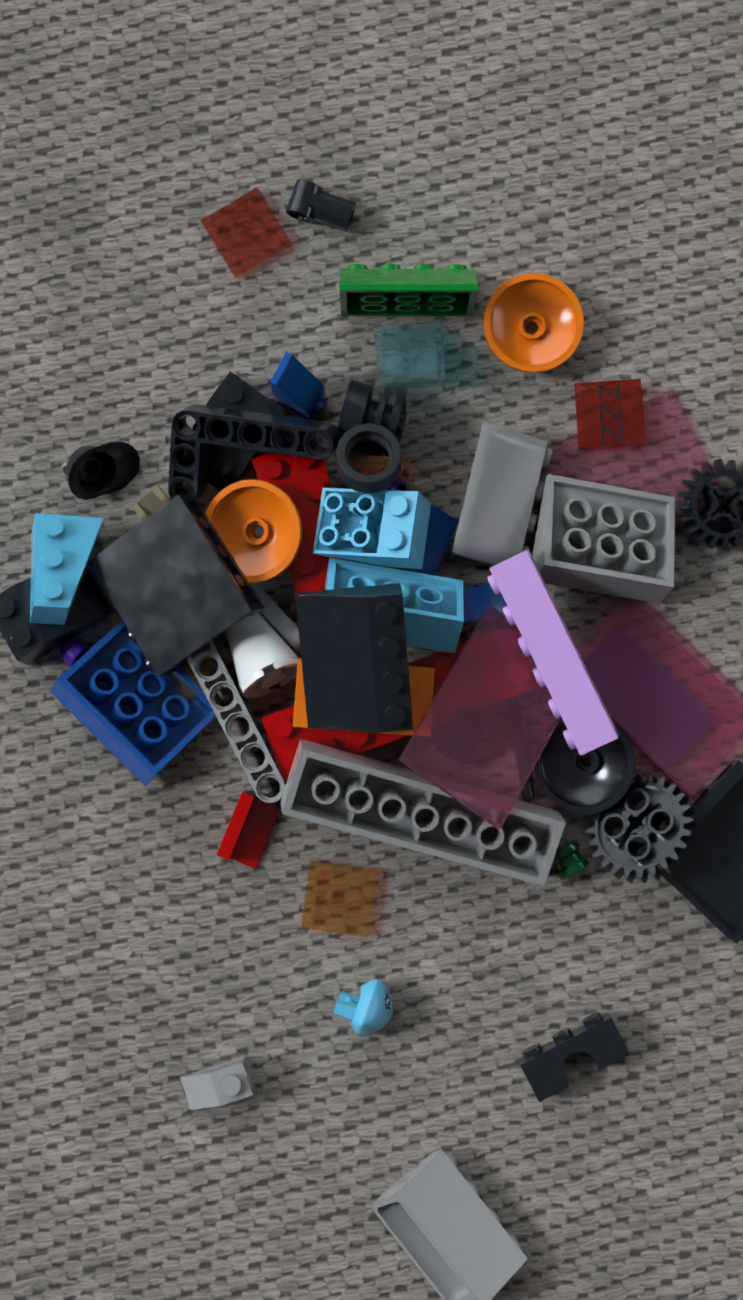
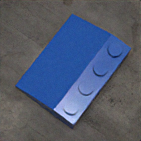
[50,620,216,787]

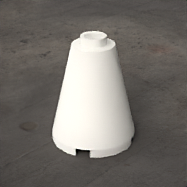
[226,612,299,699]

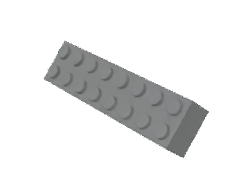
[280,739,566,886]

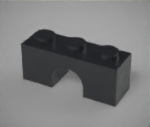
[518,1012,630,1102]

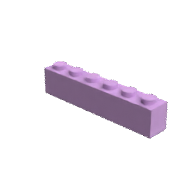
[487,549,619,756]

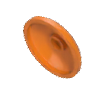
[483,273,584,373]
[205,480,302,583]

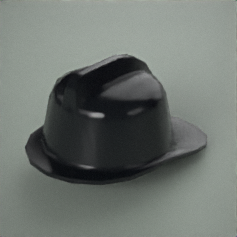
[63,441,140,500]

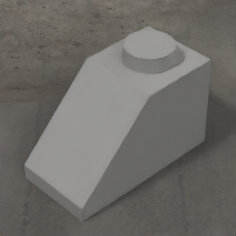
[180,1056,255,1110]

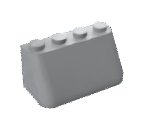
[451,421,553,567]
[373,1149,528,1300]

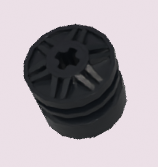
[337,379,407,461]

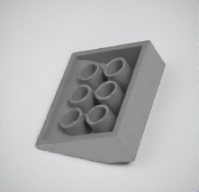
[533,474,675,603]

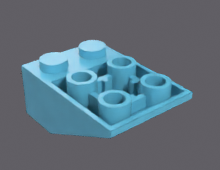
[313,488,431,569]

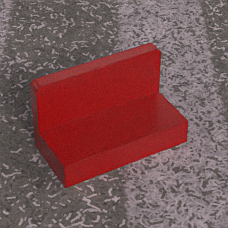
[217,791,280,868]

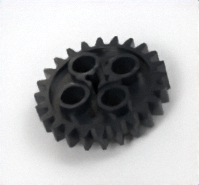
[586,773,697,883]

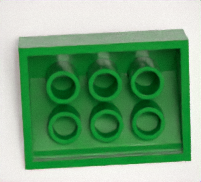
[339,264,478,316]

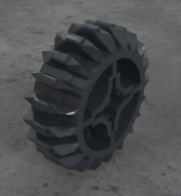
[675,459,743,550]

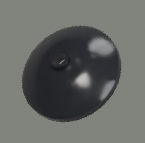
[533,717,635,814]

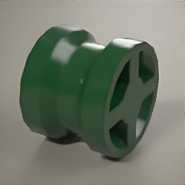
[553,840,590,880]

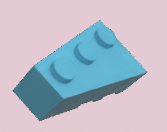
[30,513,104,625]

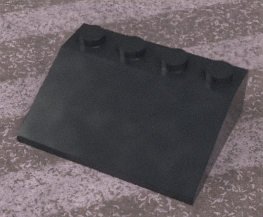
[295,583,413,733]

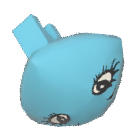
[333,979,393,1036]

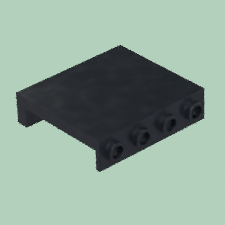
[87,494,265,677]
[660,760,743,944]

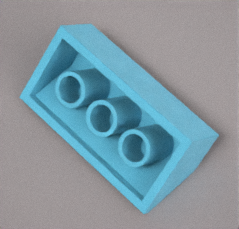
[324,558,464,653]

